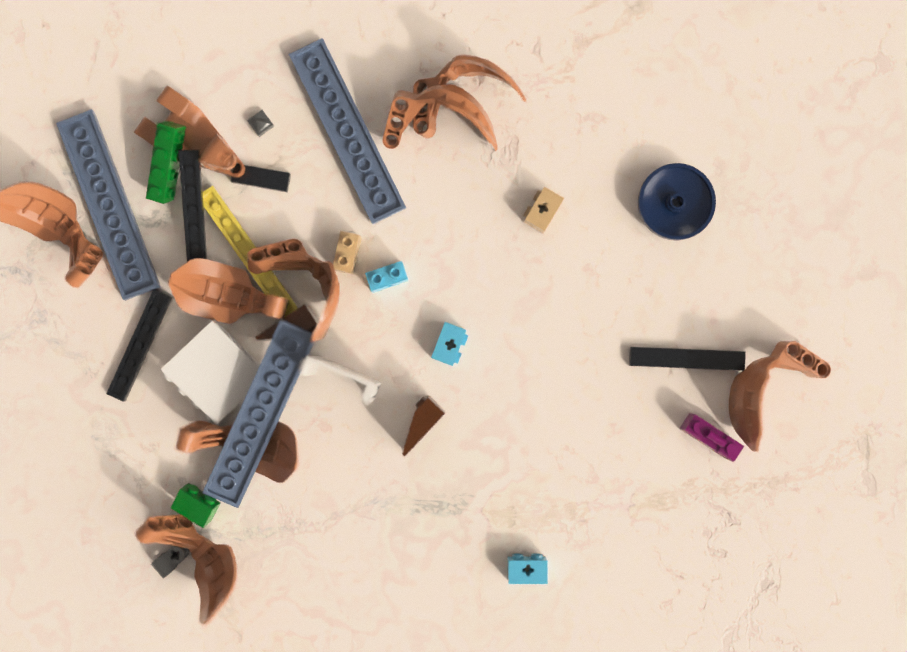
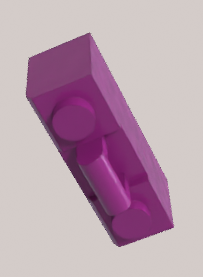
[679,413,744,462]

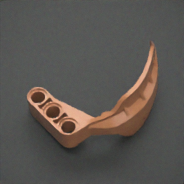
[413,55,526,139]
[383,84,498,151]
[0,182,103,288]
[248,239,340,342]
[168,258,289,324]
[729,341,831,452]
[175,421,298,483]
[135,514,237,625]

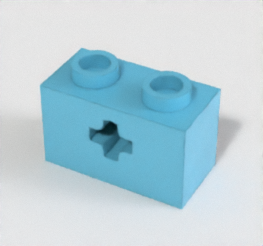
[365,261,409,293]
[431,322,469,366]
[508,553,548,584]

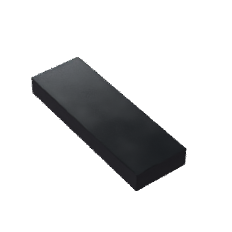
[231,163,291,193]

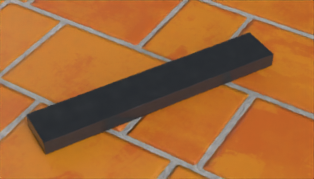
[178,150,207,262]
[106,289,173,402]
[629,347,746,371]

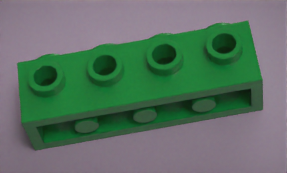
[146,121,186,204]

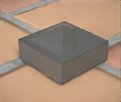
[247,110,274,137]

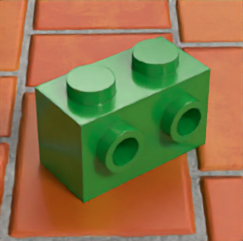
[171,483,221,528]

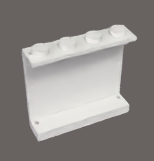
[160,319,260,424]
[299,356,382,403]

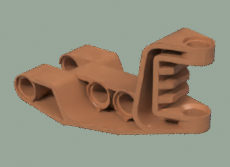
[134,86,245,178]

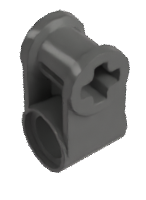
[151,546,190,579]

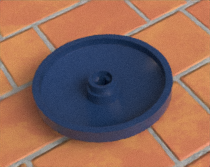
[638,163,716,241]

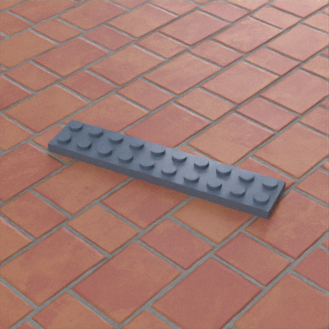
[289,38,407,225]
[56,109,161,301]
[202,319,315,508]

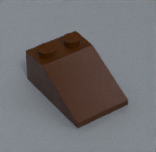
[255,304,320,341]
[402,396,446,457]

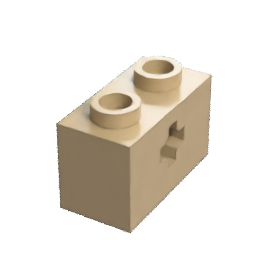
[523,187,564,233]
[333,231,361,275]

